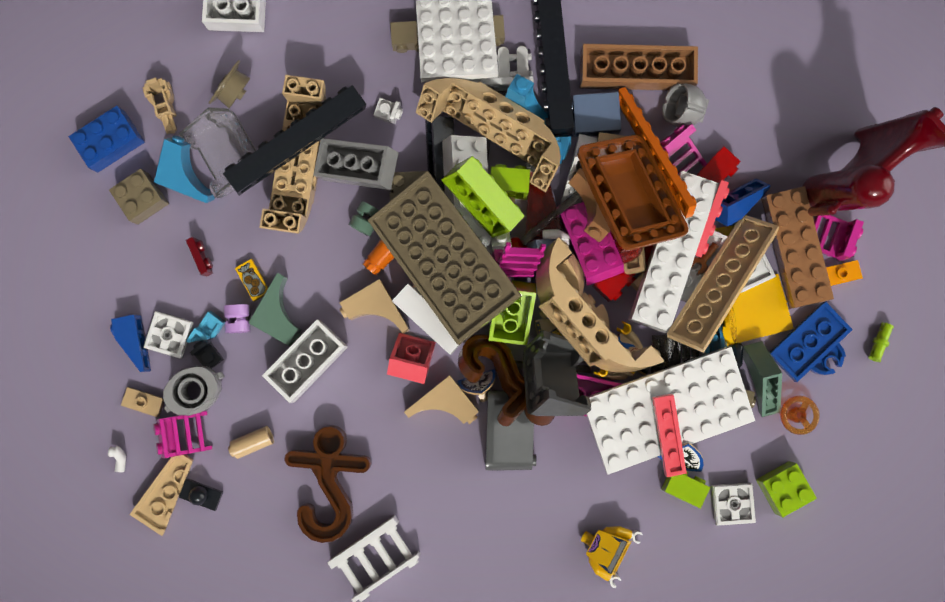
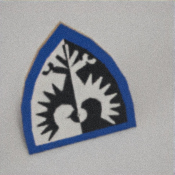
[458,369,496,402]
[658,442,704,472]

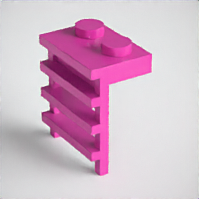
[660,124,707,174]
[814,215,864,261]
[492,242,546,278]
[153,411,212,458]

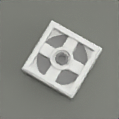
[143,311,193,359]
[712,483,756,526]

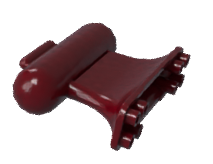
[802,107,945,216]

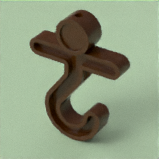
[458,335,555,426]
[284,425,372,543]

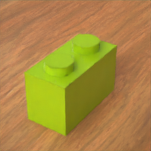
[661,471,710,509]

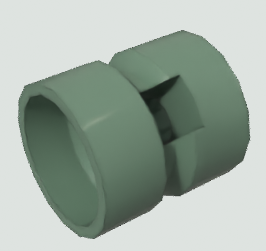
[348,201,379,237]

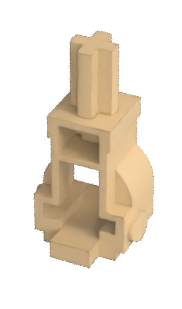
[142,77,177,134]

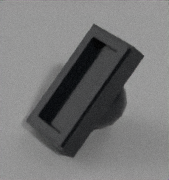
[179,478,223,511]

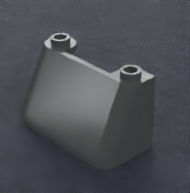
[523,330,591,416]
[485,390,537,471]

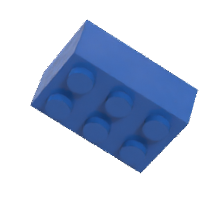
[68,106,145,173]

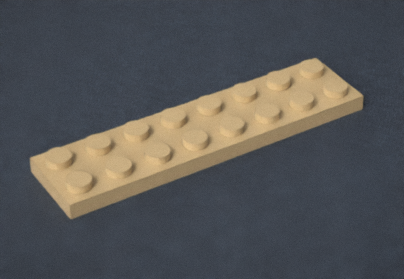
[667,215,779,353]

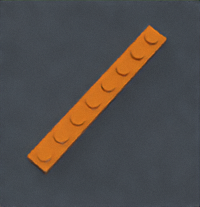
[618,87,697,219]

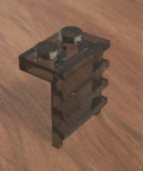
[651,335,699,374]

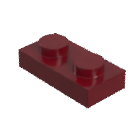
[186,237,213,277]

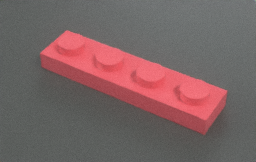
[695,180,730,257]
[652,394,687,477]

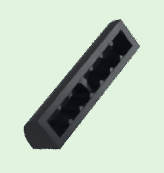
[425,116,454,192]

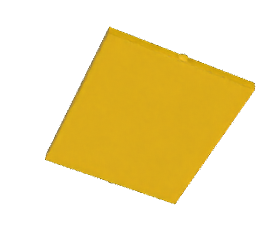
[727,274,794,346]

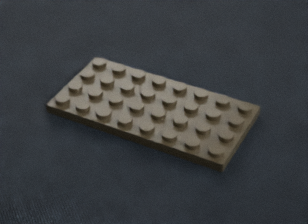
[368,171,522,345]

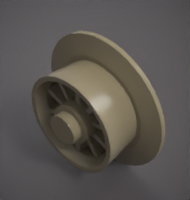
[208,60,250,109]

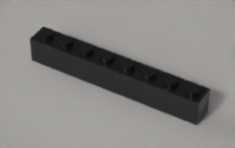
[533,0,574,136]
[223,85,366,196]

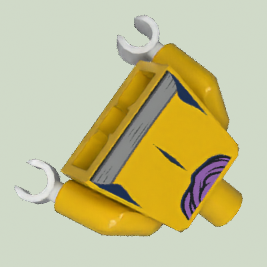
[581,526,643,588]

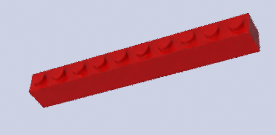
[592,146,741,302]

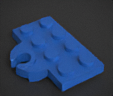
[769,301,853,382]

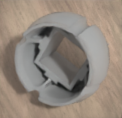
[662,83,709,127]

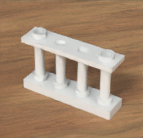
[327,515,420,602]

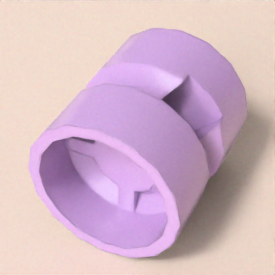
[224,304,251,333]

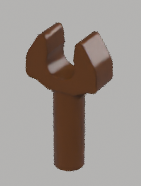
[691,242,719,276]

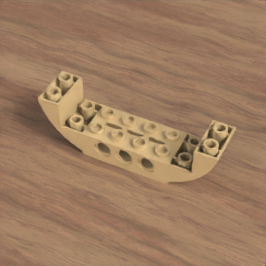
[259,75,326,234]
[416,78,561,192]
[536,237,664,373]

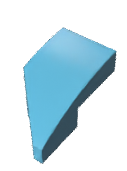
[186,311,225,343]

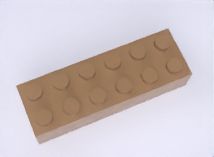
[580,44,698,90]
[761,186,834,309]

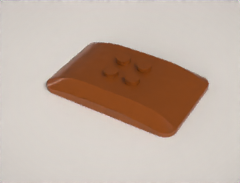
[577,135,689,250]

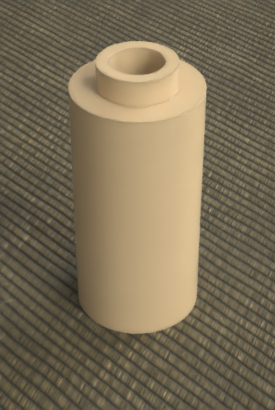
[228,426,274,459]

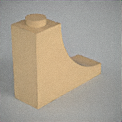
[339,279,410,334]
[404,375,479,424]

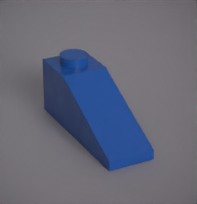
[715,179,770,226]
[110,314,151,372]

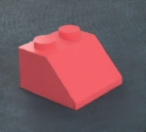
[387,333,436,384]

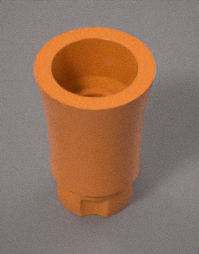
[362,239,394,275]

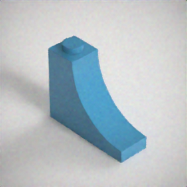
[505,74,548,124]
[154,136,216,203]

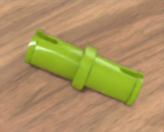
[868,322,894,362]

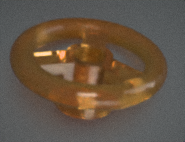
[780,396,820,435]

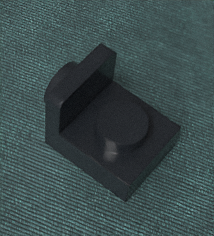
[190,340,224,369]

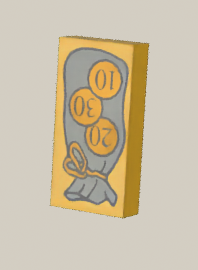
[235,259,268,302]

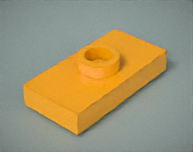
[826,260,863,286]

